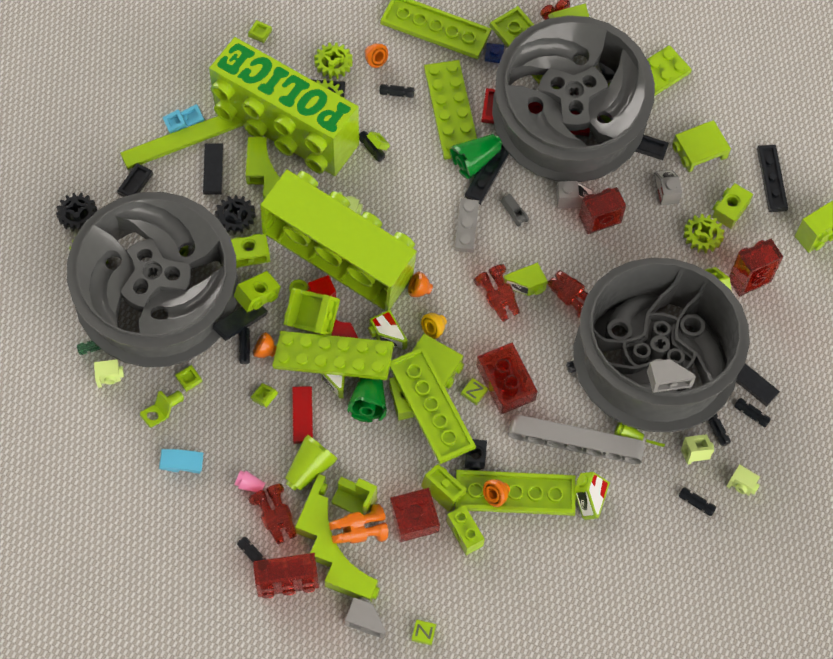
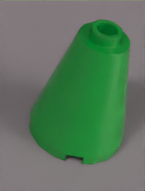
[450,134,502,179]
[347,378,387,423]

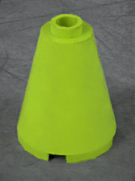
[285,435,338,491]

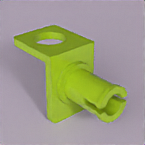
[140,390,184,428]

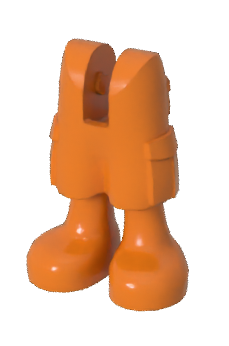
[329,504,388,544]

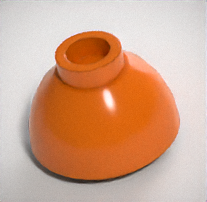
[365,43,389,68]
[408,271,433,297]
[253,332,277,358]
[483,479,510,507]

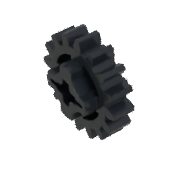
[56,193,98,232]
[215,195,256,235]

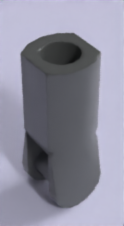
[501,194,529,227]

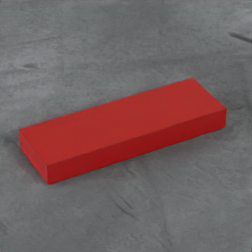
[292,386,313,444]

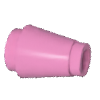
[234,470,265,494]

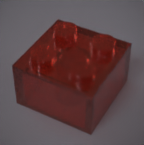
[579,187,626,234]
[390,488,440,542]

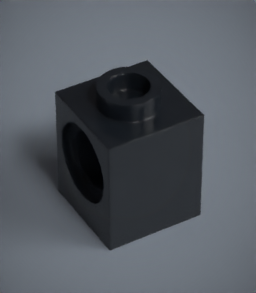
[465,439,487,471]

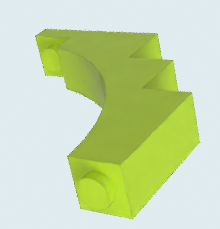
[246,135,280,200]
[295,474,380,602]

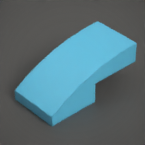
[162,104,205,133]
[159,449,204,474]

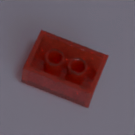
[729,238,783,297]
[476,342,538,415]
[253,553,319,599]

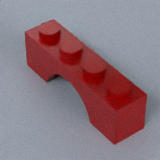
[307,275,358,338]

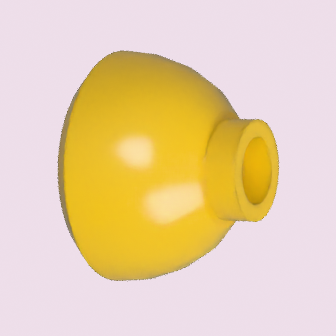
[421,313,447,339]

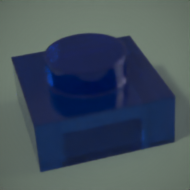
[485,43,504,63]

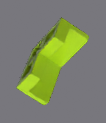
[331,477,377,515]

